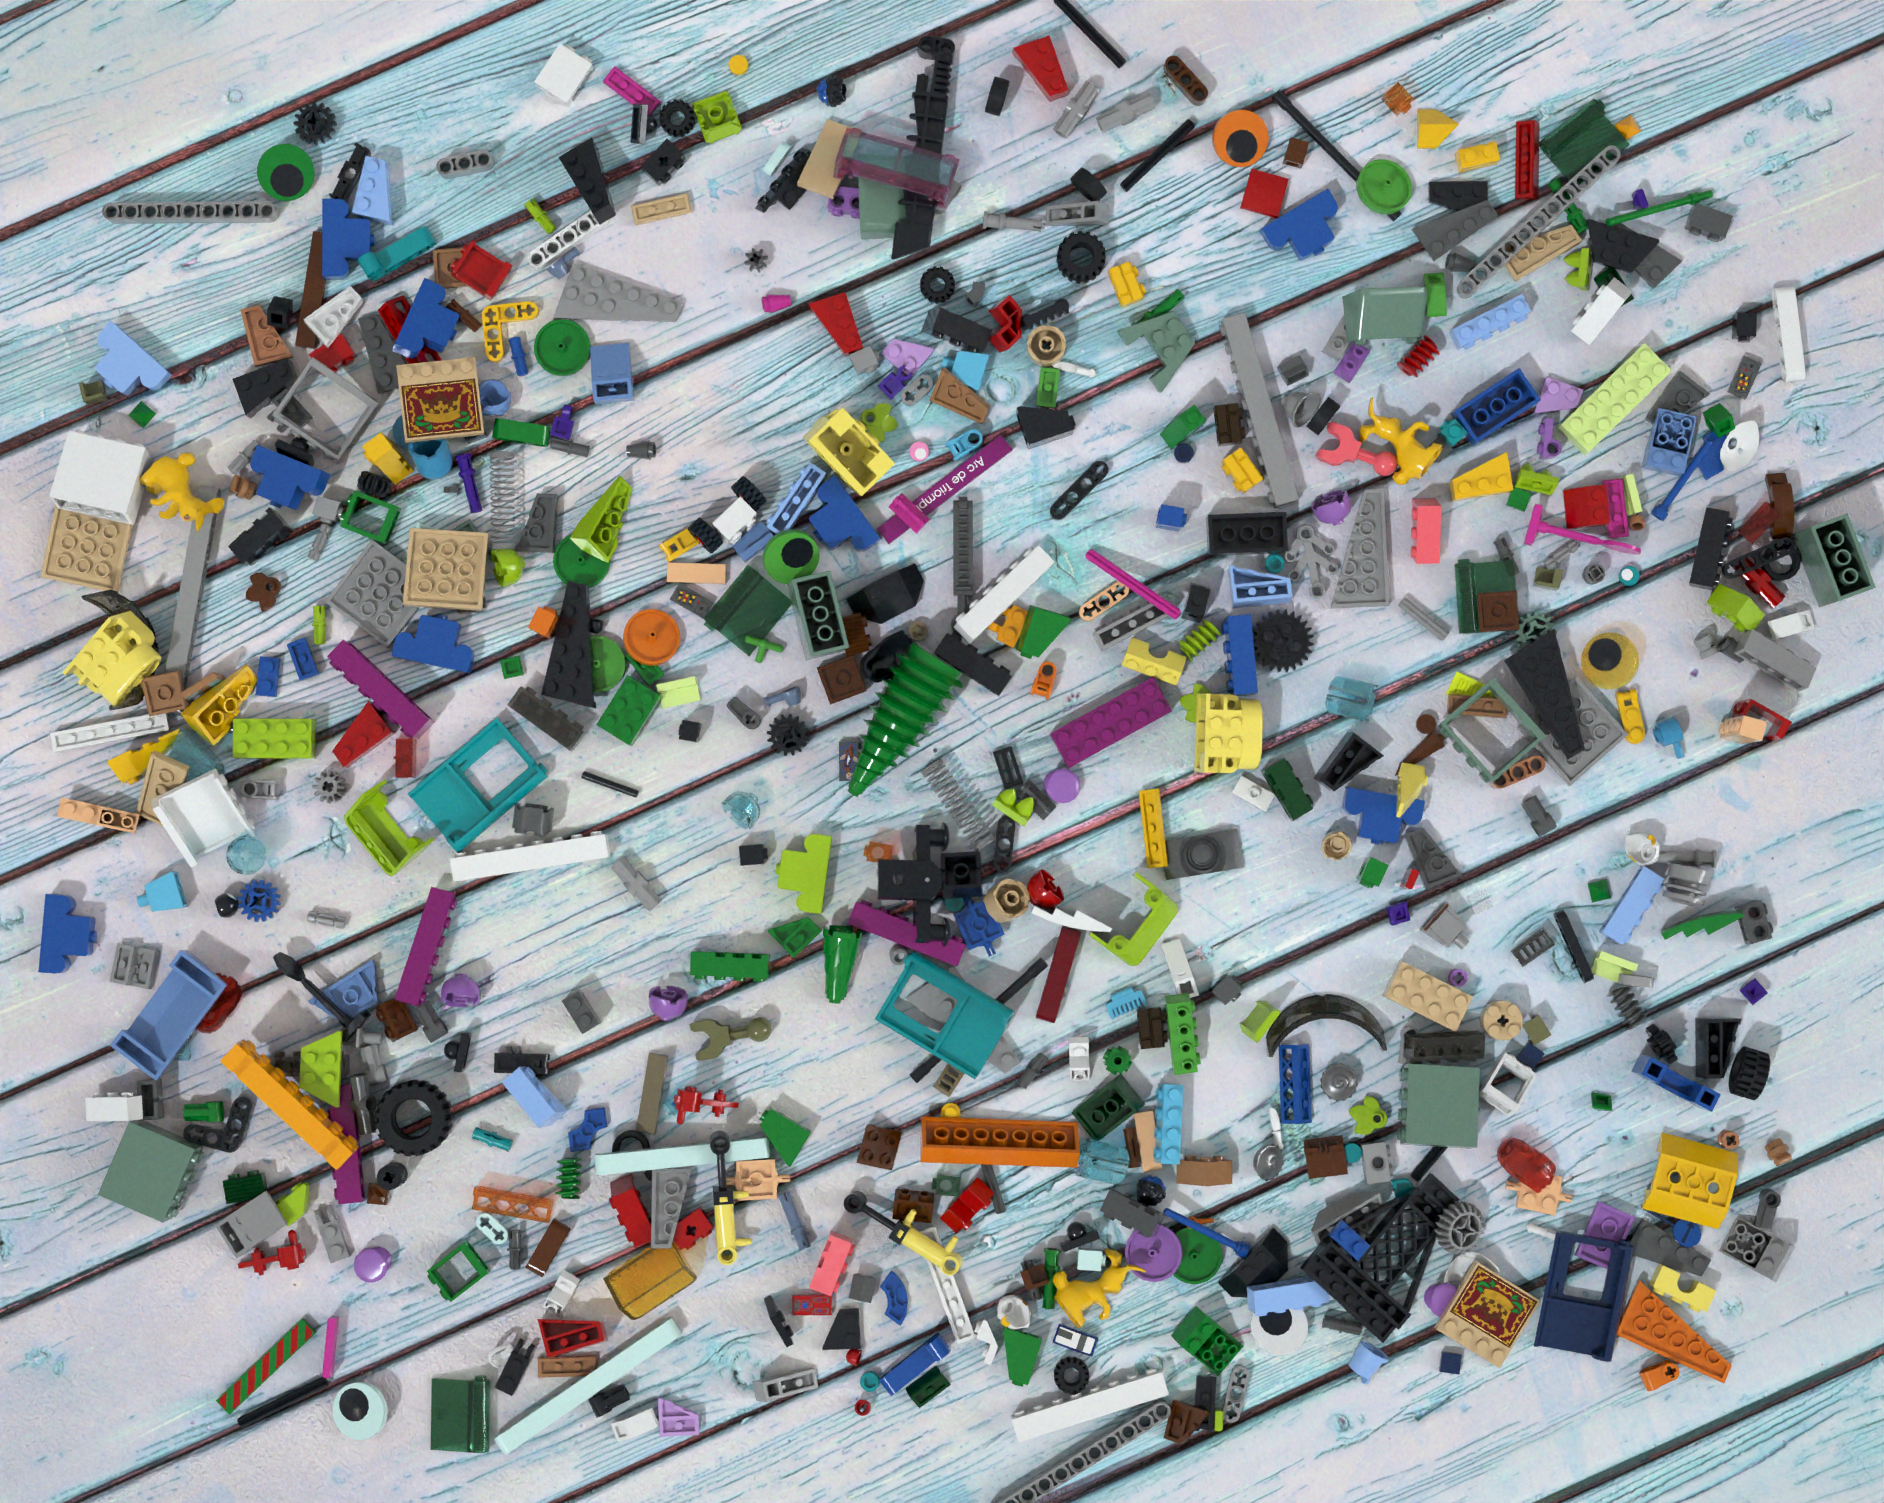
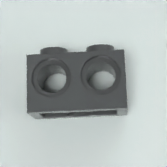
[1734,900,1773,944]

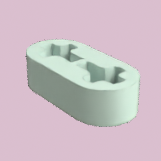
[763,141,792,177]
[476,1212,509,1244]

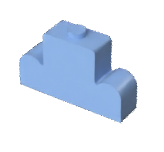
[95,321,173,396]

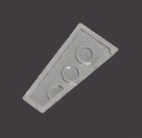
[651,1169,691,1249]

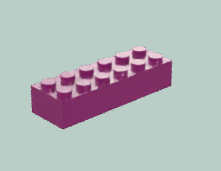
[327,639,435,739]
[1049,677,1172,769]

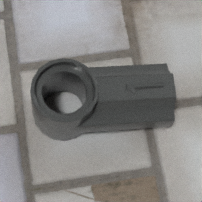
[1521,795,1557,837]
[414,1000,449,1043]
[1754,1188,1781,1230]

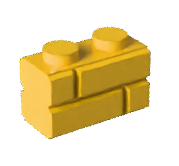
[1454,141,1500,173]
[1107,261,1146,308]
[1221,447,1263,494]

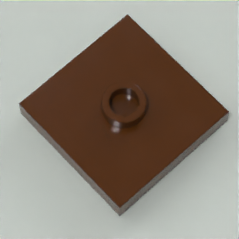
[1477,590,1520,633]
[817,655,867,705]

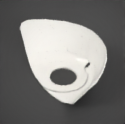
[1720,420,1759,471]
[1444,1252,1499,1283]

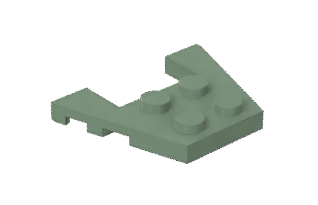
[1116,311,1195,393]

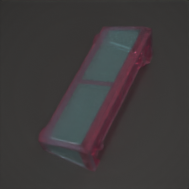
[833,128,960,209]

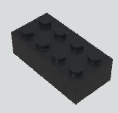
[1206,512,1288,556]

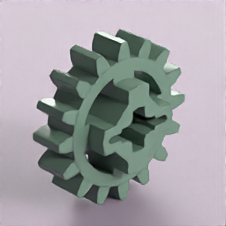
[1513,611,1557,648]

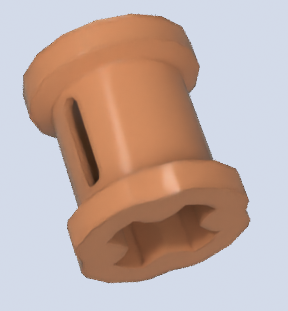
[1718,1130,1740,1149]

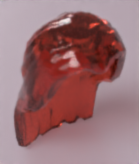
[196,973,243,1034]
[1497,1138,1556,1193]

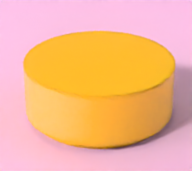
[729,55,748,76]

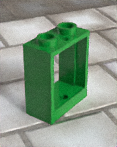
[340,490,401,545]
[427,1240,491,1302]

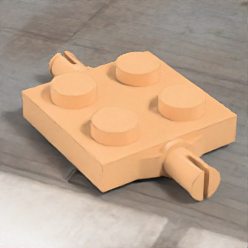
[726,1159,790,1201]
[1505,1168,1573,1216]

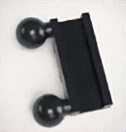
[1020,298,1069,330]

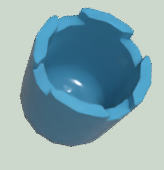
[408,439,453,480]

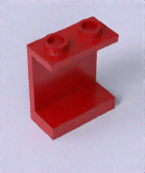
[1732,698,1792,741]

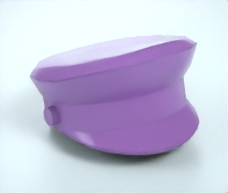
[1043,769,1080,803]
[354,1247,391,1283]
[1424,1283,1458,1317]

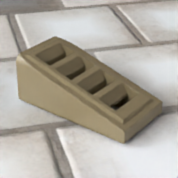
[933,1063,965,1097]

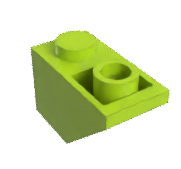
[276,1182,310,1226]

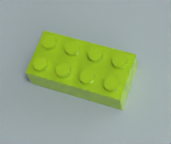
[233,719,316,759]

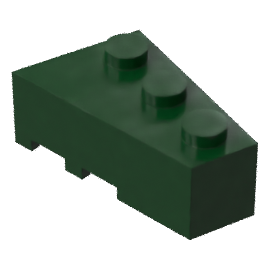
[1261,758,1314,821]

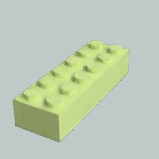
[1557,343,1672,455]

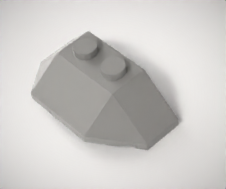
[1311,1191,1383,1248]

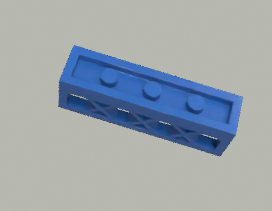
[1279,1044,1312,1124]

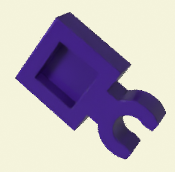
[878,365,913,400]

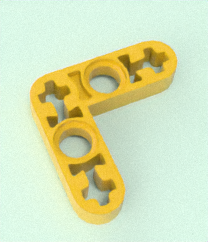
[482,301,539,363]

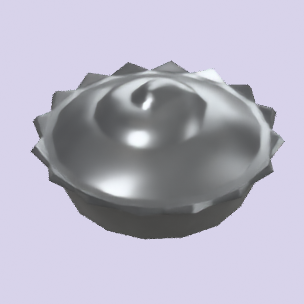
[1320,1063,1358,1101]
[1253,1144,1284,1182]

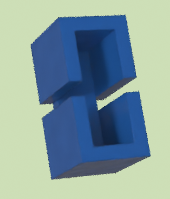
[1155,504,1187,532]

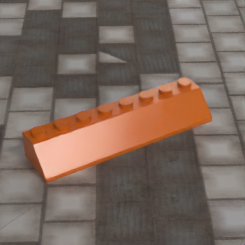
[920,1116,1080,1168]

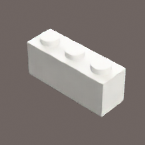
[85,1092,143,1121]

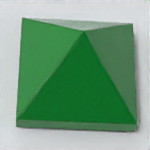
[128,401,156,428]
[1587,879,1611,903]
[1591,1092,1612,1111]

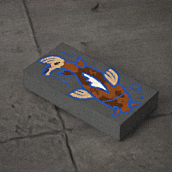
[839,742,859,781]

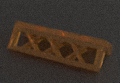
[472,1186,554,1223]

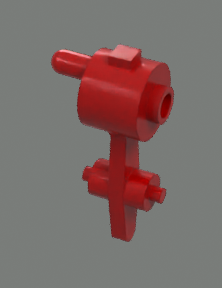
[673,1086,739,1125]
[238,1230,307,1276]

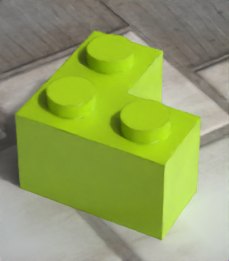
[1706,584,1764,633]

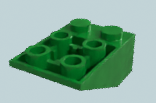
[1171,1306,1244,1376]

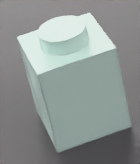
[1077,1248,1106,1271]

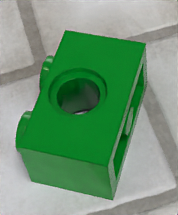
[1356,857,1389,888]

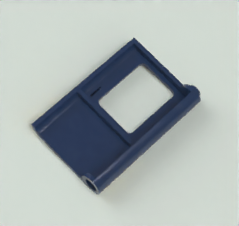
[1534,1231,1634,1362]

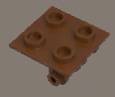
[857,1124,902,1170]
[1303,1135,1348,1179]

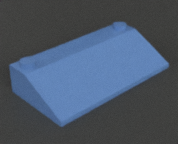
[110,950,227,1081]

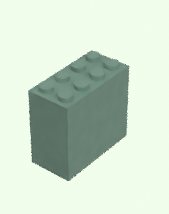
[1792,513,1876,607]
[787,571,849,660]
[1397,1064,1480,1149]
[98,1120,204,1223]

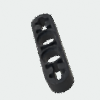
[1050,461,1109,521]
[1722,537,1795,579]
[1553,909,1594,983]

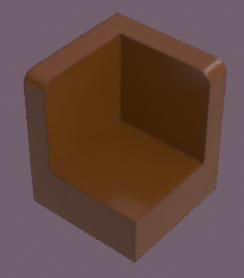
[1282,137,1309,169]
[1020,1264,1049,1291]

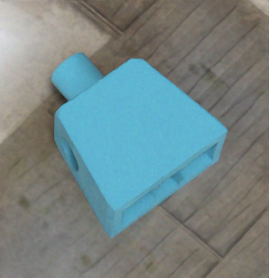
[941,351,989,393]
[137,871,188,912]

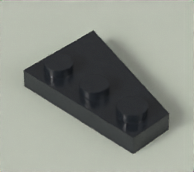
[1428,181,1488,211]

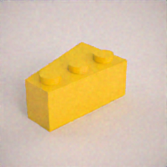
[362,432,414,485]
[1449,452,1513,502]

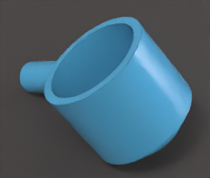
[1653,716,1684,759]

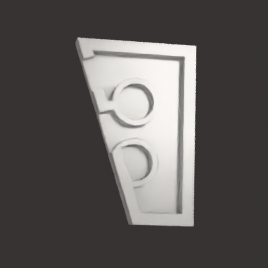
[303,286,363,348]

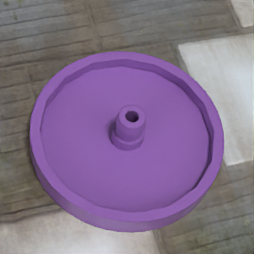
[1125,1225,1183,1282]

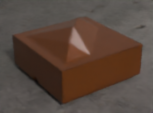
[367,1183,389,1205]

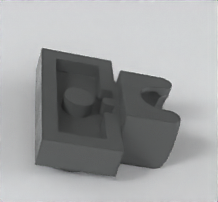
[267,388,313,433]

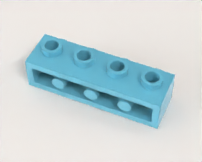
[1153,1083,1183,1164]

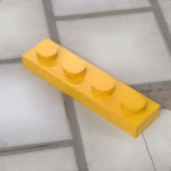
[1139,788,1168,869]

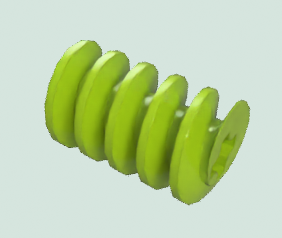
[1179,620,1222,662]

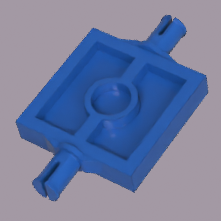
[953,897,1005,957]

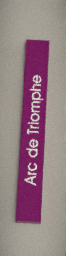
[877,435,1012,544]

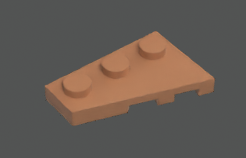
[240,305,294,367]

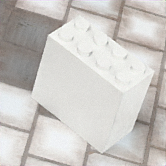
[49,430,153,525]

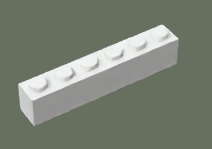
[954,545,1055,644]

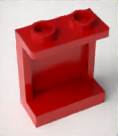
[450,240,513,301]

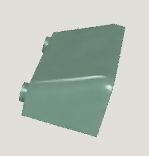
[858,156,909,239]
[1342,287,1427,346]

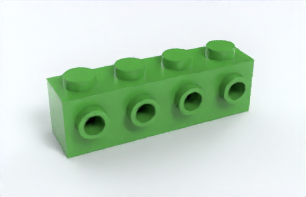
[1165,993,1201,1075]

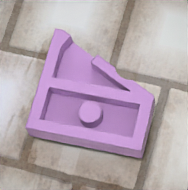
[881,339,934,379]
[1533,377,1583,414]
[658,1397,700,1437]

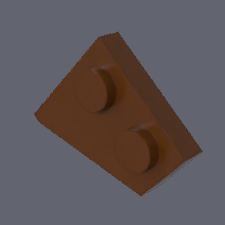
[1164,1400,1209,1444]

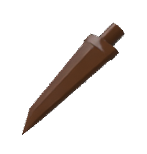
[1395,731,1446,776]

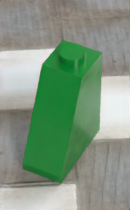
[1160,405,1206,450]
[1016,605,1071,659]
[759,1107,811,1167]
[1003,1326,1042,1387]

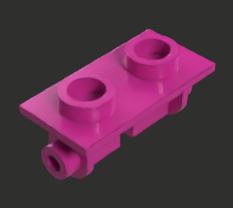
[889,493,930,534]

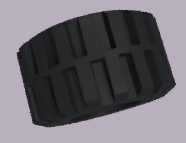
[1056,231,1106,284]
[1728,1046,1770,1100]

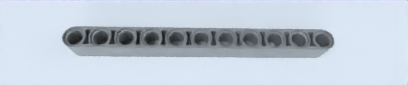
[1457,145,1621,299]
[165,485,221,690]
[994,1399,1171,1503]

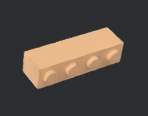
[1719,716,1767,744]

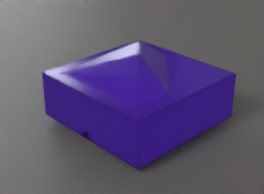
[1632,189,1649,210]
[1386,901,1410,926]
[1740,978,1768,1005]

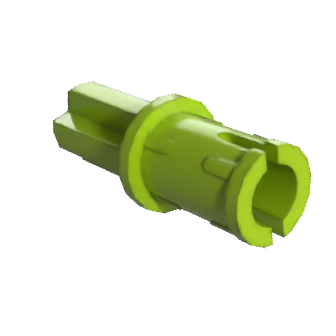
[524,198,556,234]
[312,605,327,645]

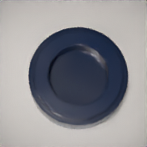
[1174,443,1194,463]

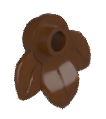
[245,573,281,611]

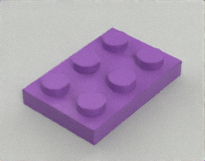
[1574,1201,1635,1269]

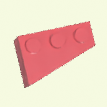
[1410,498,1441,564]
[809,1230,855,1296]

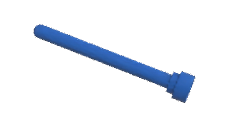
[1651,439,1713,521]
[1163,1208,1250,1258]

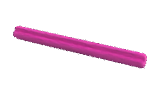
[1085,549,1181,619]

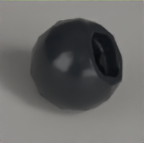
[214,893,239,918]

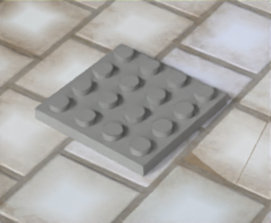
[325,539,419,648]
[1517,676,1628,786]

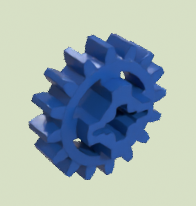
[237,880,281,922]

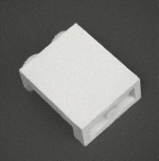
[534,43,594,107]

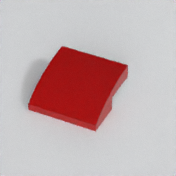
[1240,168,1289,219]

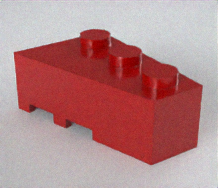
[1012,35,1068,102]
[808,292,863,357]
[332,701,395,768]
[609,1173,651,1247]
[537,1319,608,1358]

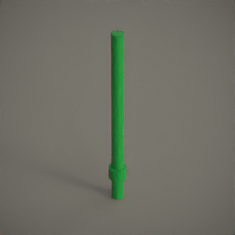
[1606,190,1713,226]

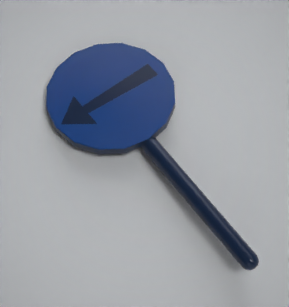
[1641,1206,1702,1248]

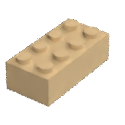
[1382,961,1473,1032]

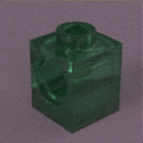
[932,1173,961,1197]

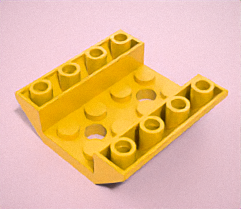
[1641,1132,1738,1229]

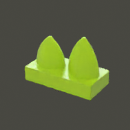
[1563,248,1592,291]
[1514,462,1559,496]
[992,789,1034,826]

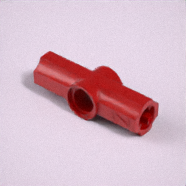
[1732,557,1786,609]

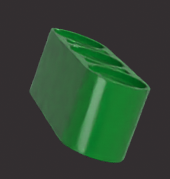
[492,418,551,447]

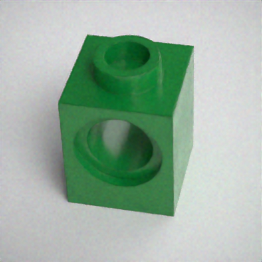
[1703,403,1735,438]

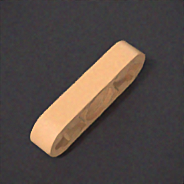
[1079,581,1129,621]

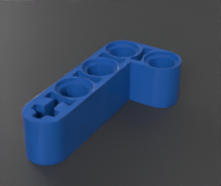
[879,1332,951,1396]

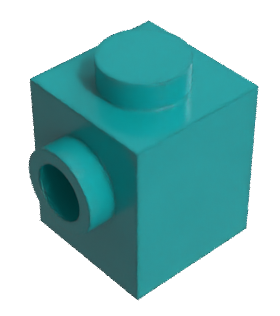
[1437,418,1468,448]

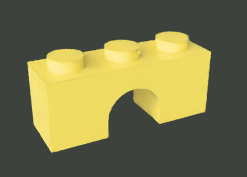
[1121,637,1187,685]
[1649,1263,1716,1313]

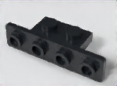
[755,148,811,213]

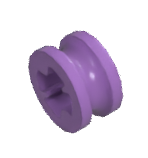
[1448,969,1467,987]

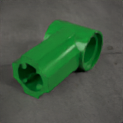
[183,1101,224,1122]

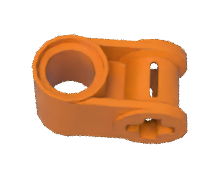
[1030,662,1057,700]
[1639,1360,1680,1391]

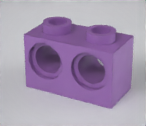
[828,186,860,219]

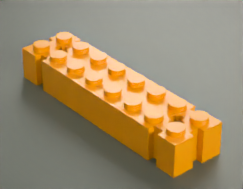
[220,1039,359,1170]

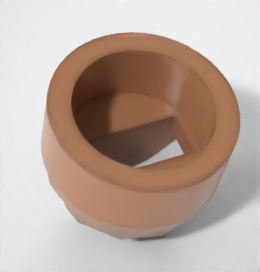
[1629,514,1645,530]

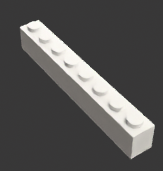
[450,831,611,882]
[1011,1368,1169,1443]

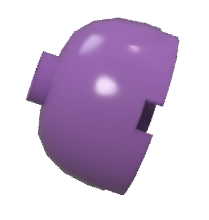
[1311,490,1351,526]
[440,973,480,1007]
[649,986,688,1021]

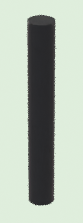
[581,771,639,798]

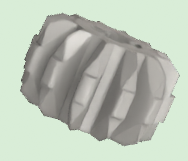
[312,770,347,804]

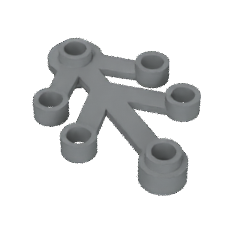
[1284,524,1338,599]

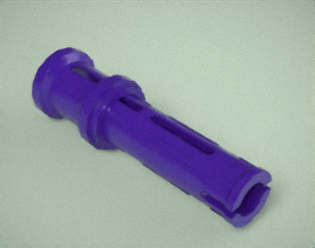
[454,453,483,514]

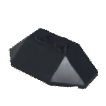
[846,563,924,624]
[1217,1227,1288,1298]

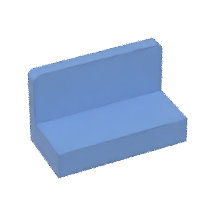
[732,522,773,563]

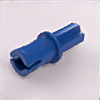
[508,337,528,377]

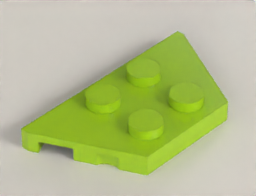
[299,1030,343,1107]

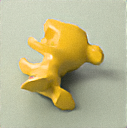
[1359,397,1443,485]
[139,452,225,531]
[1053,1248,1146,1328]

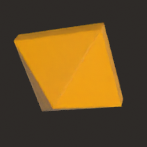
[1614,115,1641,141]

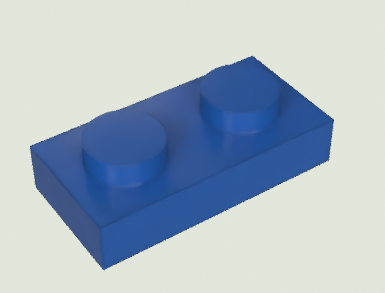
[287,637,319,681]
[256,656,281,697]
[1328,1220,1370,1261]

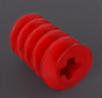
[1397,335,1440,378]

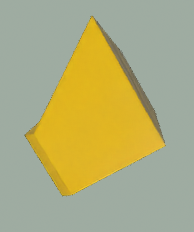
[1417,109,1459,149]

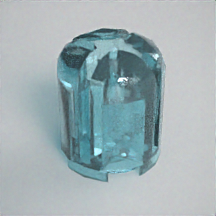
[1325,676,1378,723]
[226,836,266,875]
[1076,1138,1130,1184]

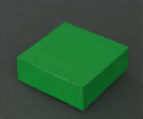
[1506,486,1531,512]
[500,656,524,679]

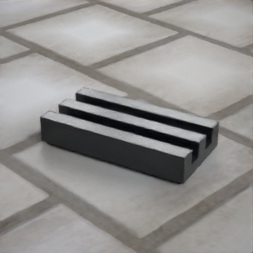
[993,746,1023,789]

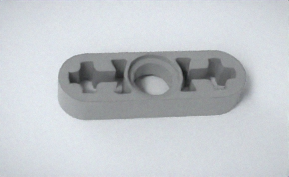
[1222,1365,1249,1423]

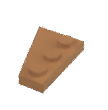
[929,366,991,424]

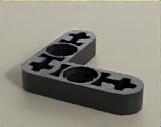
[183,1097,252,1153]

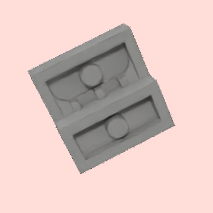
[110,943,159,989]

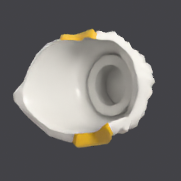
[1625,832,1660,866]
[997,1294,1030,1330]

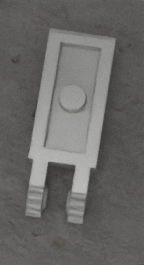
[314,1205,350,1263]

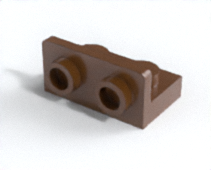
[376,998,418,1042]
[892,1188,934,1223]

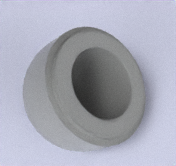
[889,944,909,965]

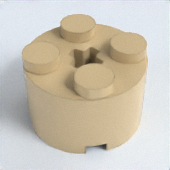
[1026,325,1066,368]
[983,879,1030,923]
[1479,1000,1523,1040]

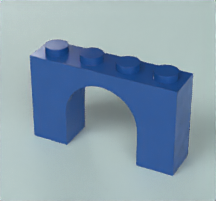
[1632,1054,1721,1112]

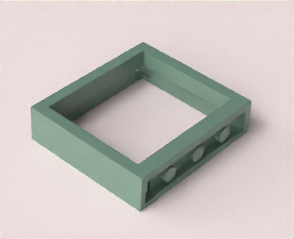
[1439,677,1546,784]

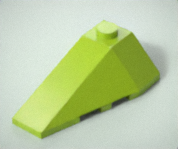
[570,476,632,562]

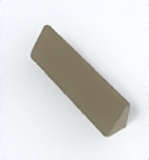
[636,1053,668,1134]

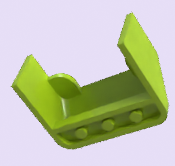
[344,779,434,876]
[1088,872,1178,966]

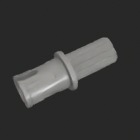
[228,440,259,475]

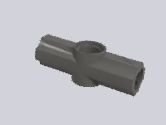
[350,1073,377,1135]

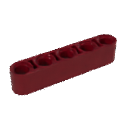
[1036,926,1081,1023]

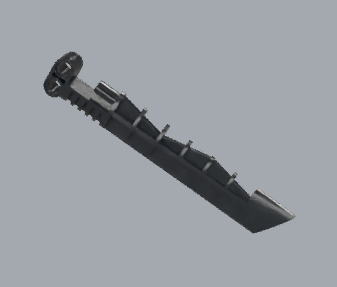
[891,36,955,260]

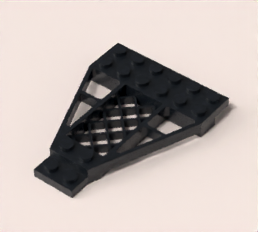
[1300,1173,1459,1343]

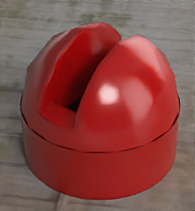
[846,1349,862,1366]
[855,1400,871,1416]

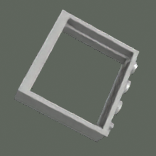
[272,357,378,461]

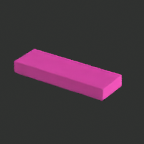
[603,66,661,116]
[1602,478,1629,539]
[322,1316,339,1378]

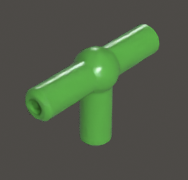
[745,635,784,663]

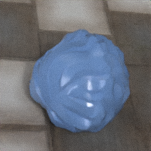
[478,379,511,416]

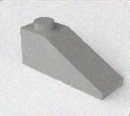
[1046,201,1109,226]
[752,1368,818,1402]

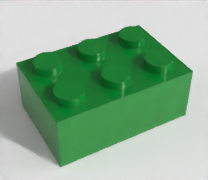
[596,675,663,746]

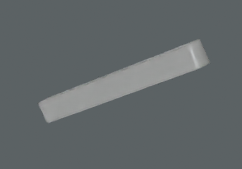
[102,201,279,224]

